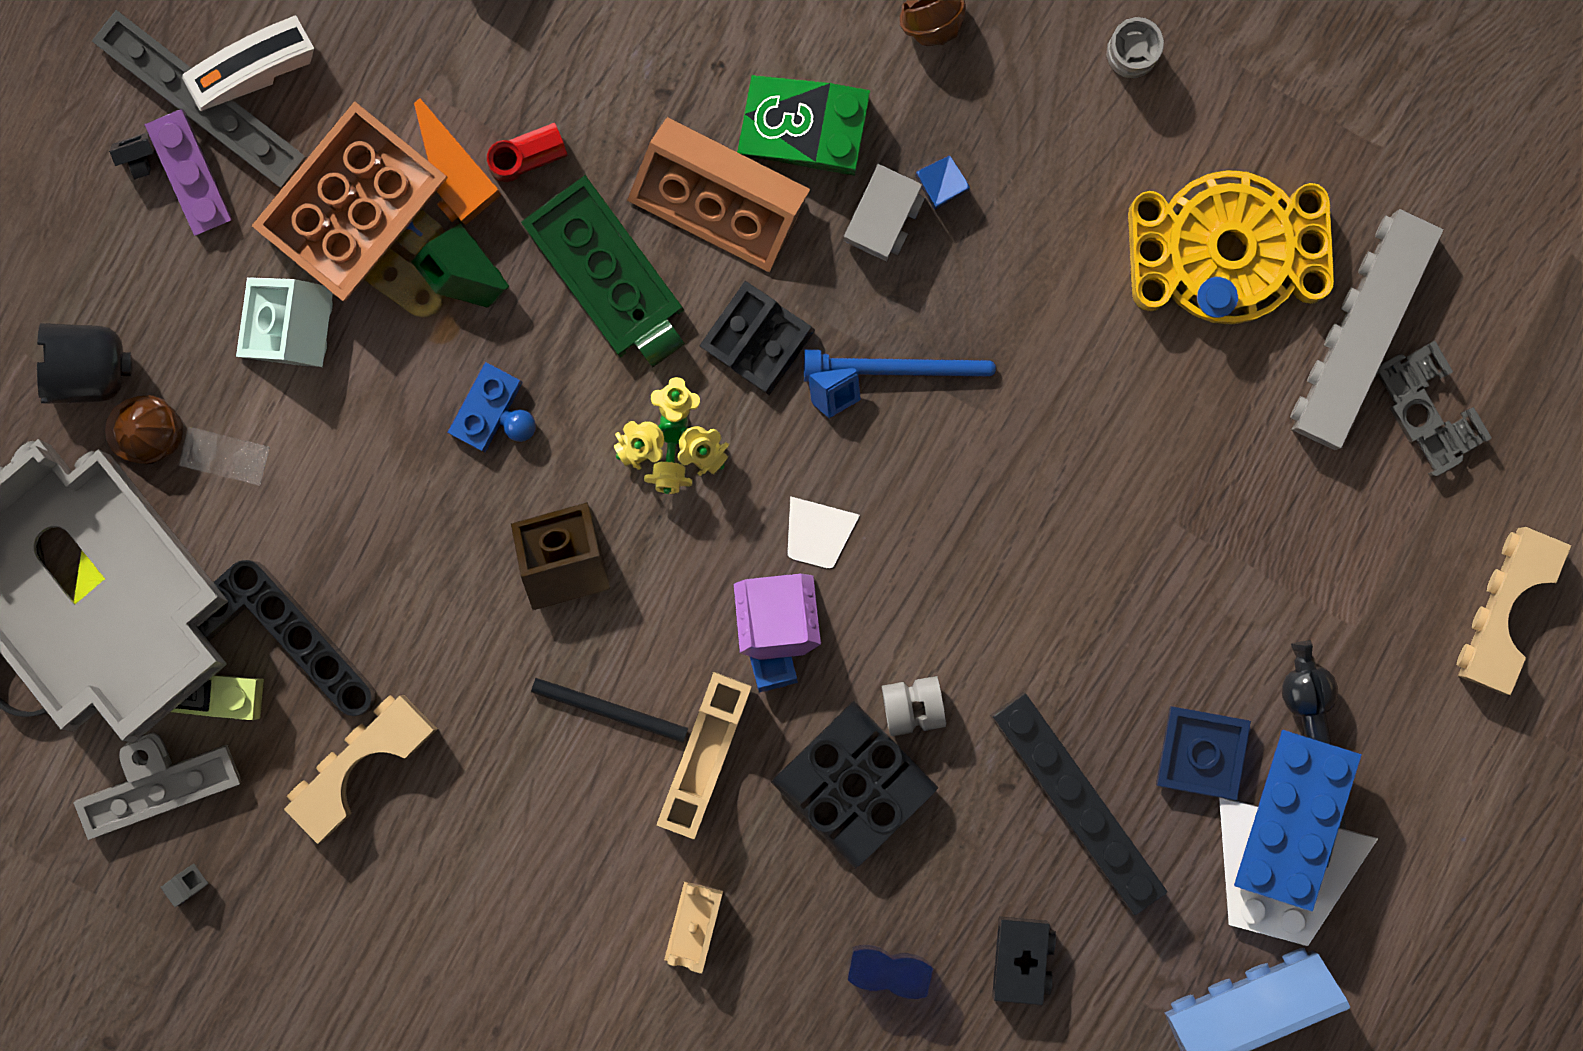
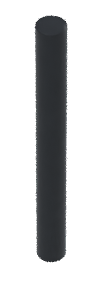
[531,678,688,743]

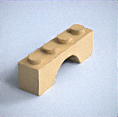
[1457,527,1571,695]
[657,672,752,839]
[284,695,437,844]

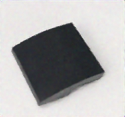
[699,281,815,395]

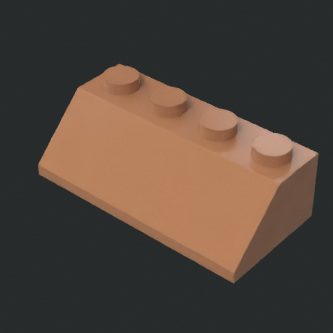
[627,117,810,272]

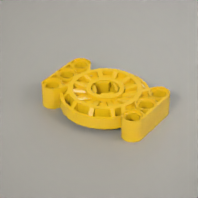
[1128,170,1334,324]

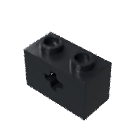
[992,916,1056,1005]

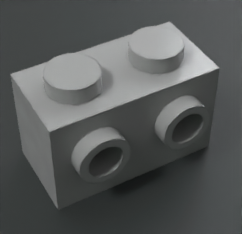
[843,164,925,262]

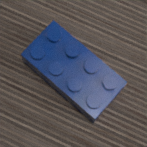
[1234,730,1362,912]

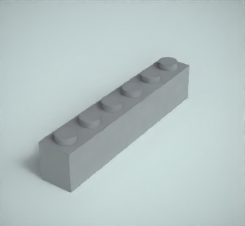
[1290,209,1444,450]

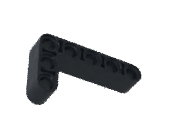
[198,560,377,716]

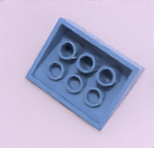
[1164,948,1350,1051]

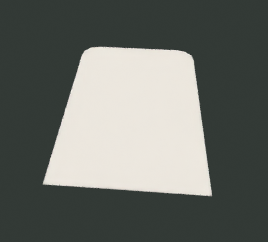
[788,496,860,568]

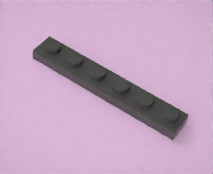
[92,10,307,189]

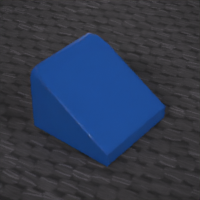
[808,368,861,418]

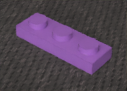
[144,108,232,236]

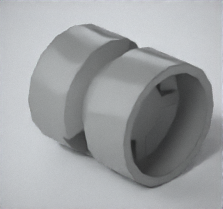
[1106,17,1164,78]
[881,676,946,737]

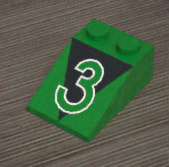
[737,75,870,176]

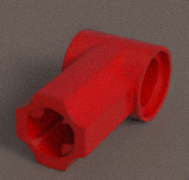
[486,123,568,182]

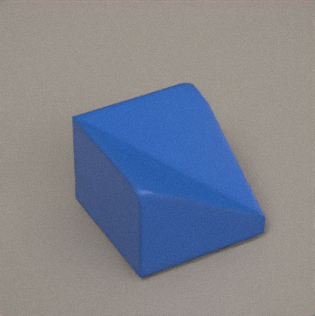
[915,156,970,210]

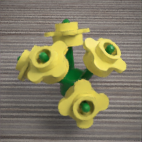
[614,377,729,494]

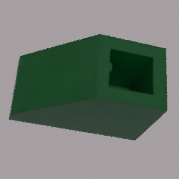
[411,223,509,308]

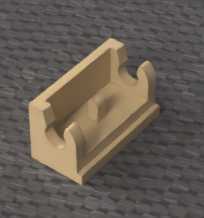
[664,881,723,974]

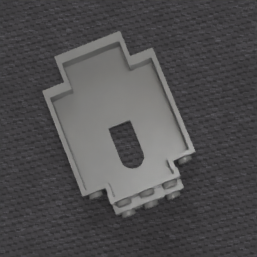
[0,439,228,743]

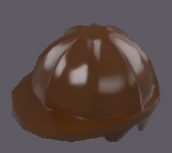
[900,0,966,46]
[105,395,183,464]

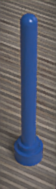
[804,350,996,382]

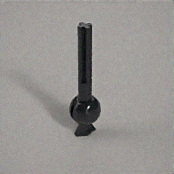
[1282,640,1346,849]

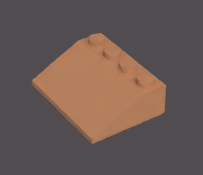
[252,101,448,303]

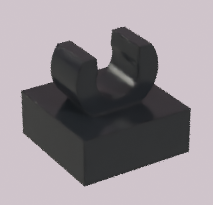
[109,132,155,180]

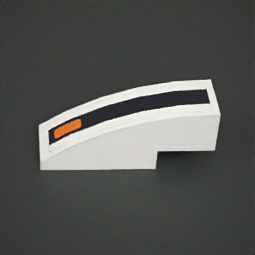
[182,15,314,111]

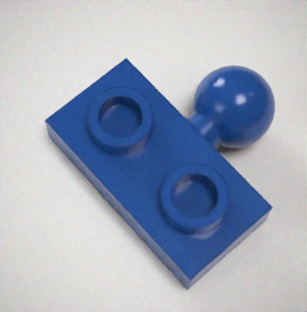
[447,362,536,452]

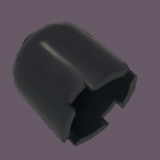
[37,323,132,404]

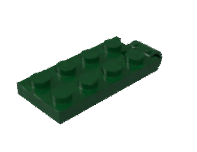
[521,175,685,368]

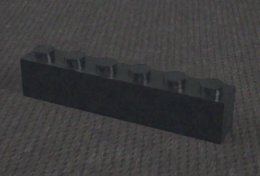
[990,692,1168,915]

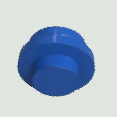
[1197,277,1238,318]

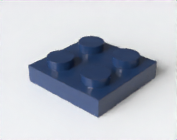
[1156,706,1251,800]

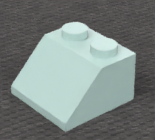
[236,278,333,367]

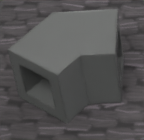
[160,863,208,907]

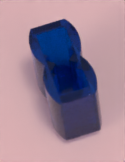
[847,945,933,999]

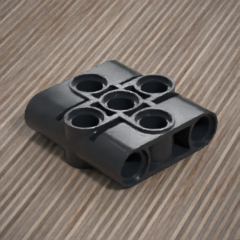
[771,701,938,869]

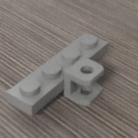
[73,732,242,840]

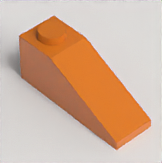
[414,98,502,225]

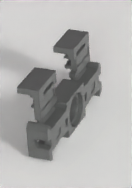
[1376,341,1492,477]

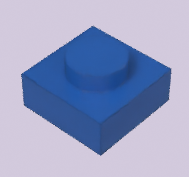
[749,656,798,693]

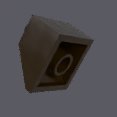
[511,502,610,610]

